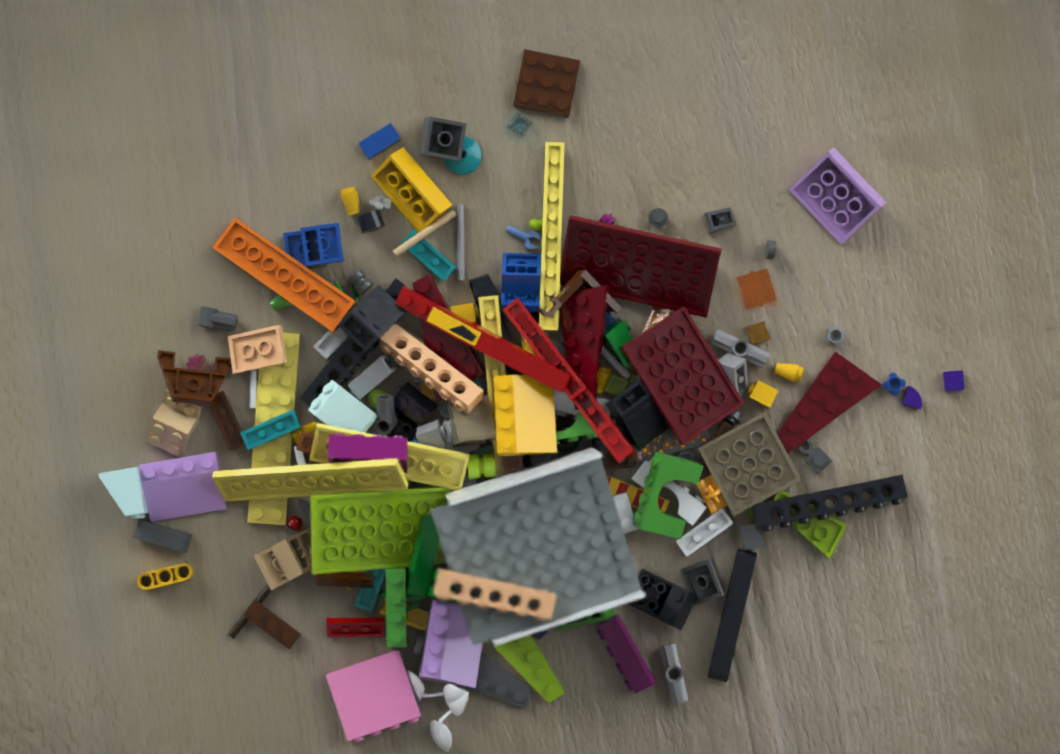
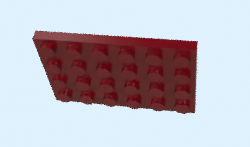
[621,306,745,445]

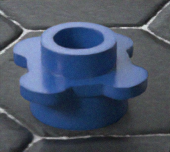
[883,373,906,396]

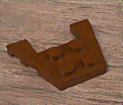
[157,350,232,406]

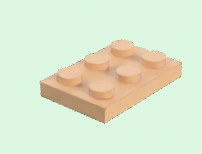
[228,325,287,374]

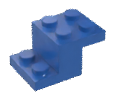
[283,223,344,269]
[501,253,541,313]

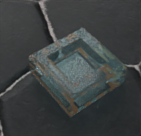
[506,111,533,138]

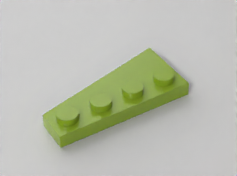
[773,490,847,559]
[493,634,565,703]

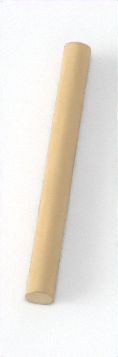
[392,210,457,257]

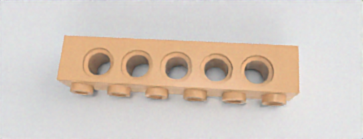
[380,323,483,415]
[433,569,556,621]

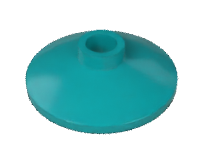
[444,137,482,175]

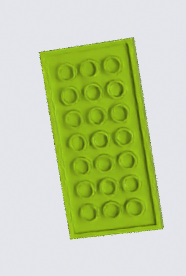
[311,487,455,574]

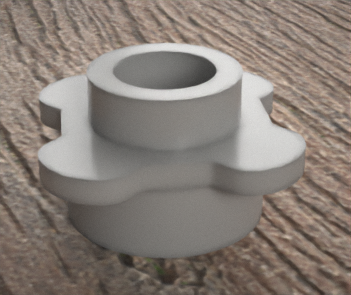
[824,325,846,347]

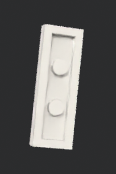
[675,508,733,557]

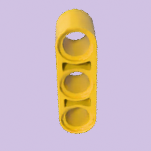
[137,563,194,590]

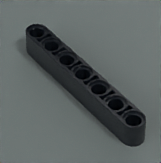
[708,548,757,682]

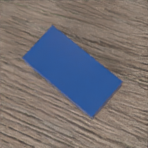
[359,123,401,160]

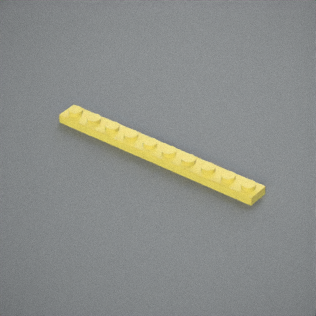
[539,142,565,332]
[478,295,515,477]

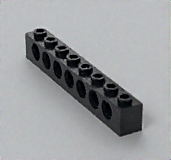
[300,278,407,407]
[751,474,908,532]

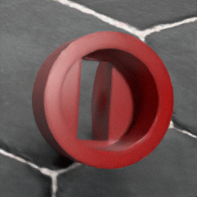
[286,516,302,532]

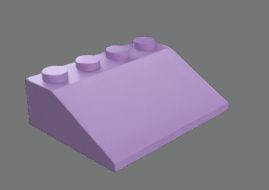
[789,147,886,245]
[139,452,227,522]
[418,600,482,688]

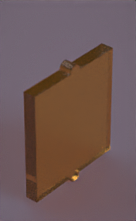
[737,268,777,309]

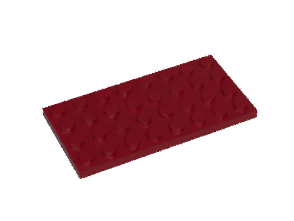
[560,215,722,318]

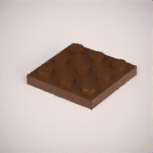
[513,49,580,117]

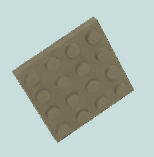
[697,412,801,516]

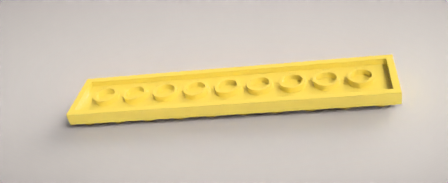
[247,333,300,525]
[212,459,408,502]

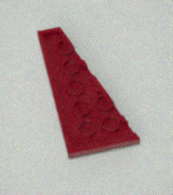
[412,274,486,402]
[559,285,610,410]
[777,351,882,454]

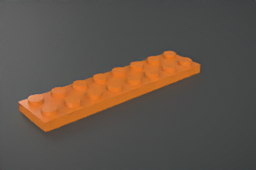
[212,218,357,333]

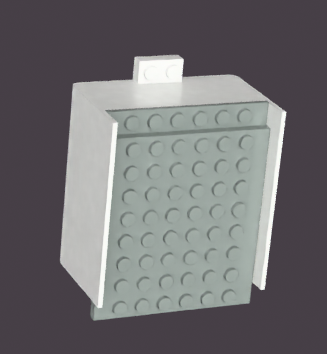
[430,447,646,646]

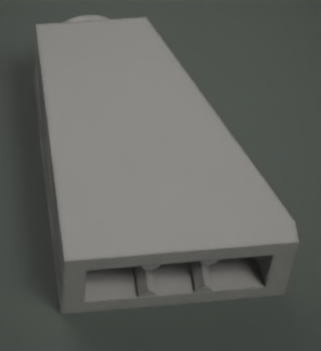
[348,354,404,400]

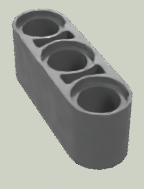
[133,519,192,553]

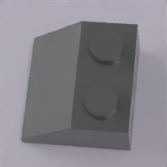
[418,117,467,161]

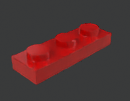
[326,617,385,637]

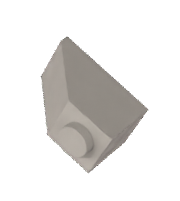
[718,352,749,397]
[416,420,447,448]

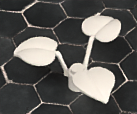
[406,670,469,752]

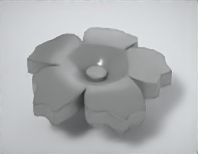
[369,196,392,210]

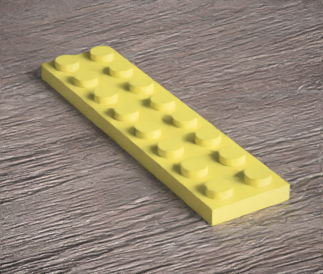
[309,423,469,490]

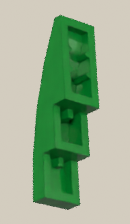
[406,515,439,598]

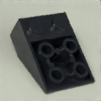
[338,285,406,353]
[605,379,669,450]
[383,382,438,442]
[627,568,698,630]

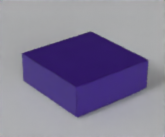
[943,370,965,391]

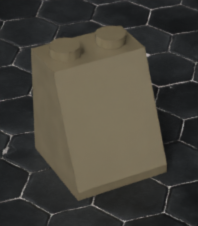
[447,395,497,447]

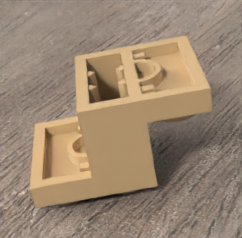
[146,388,203,458]
[254,528,312,590]

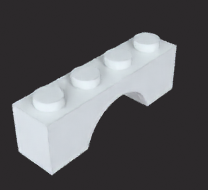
[631,460,707,526]

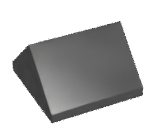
[681,558,724,605]

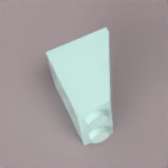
[308,380,378,433]
[99,467,149,519]

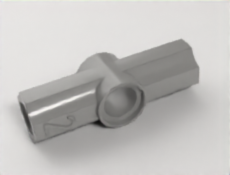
[711,329,770,368]
[659,643,688,704]

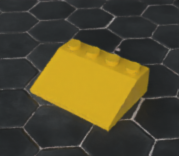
[494,375,557,456]

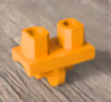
[696,475,727,514]

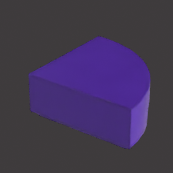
[902,386,922,410]

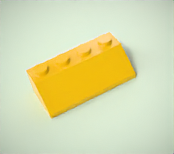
[371,147,452,232]

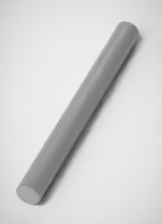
[456,204,465,281]

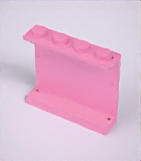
[326,649,422,743]

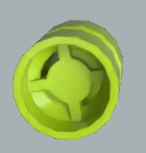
[468,452,496,479]

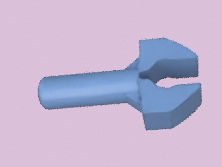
[506,225,541,250]

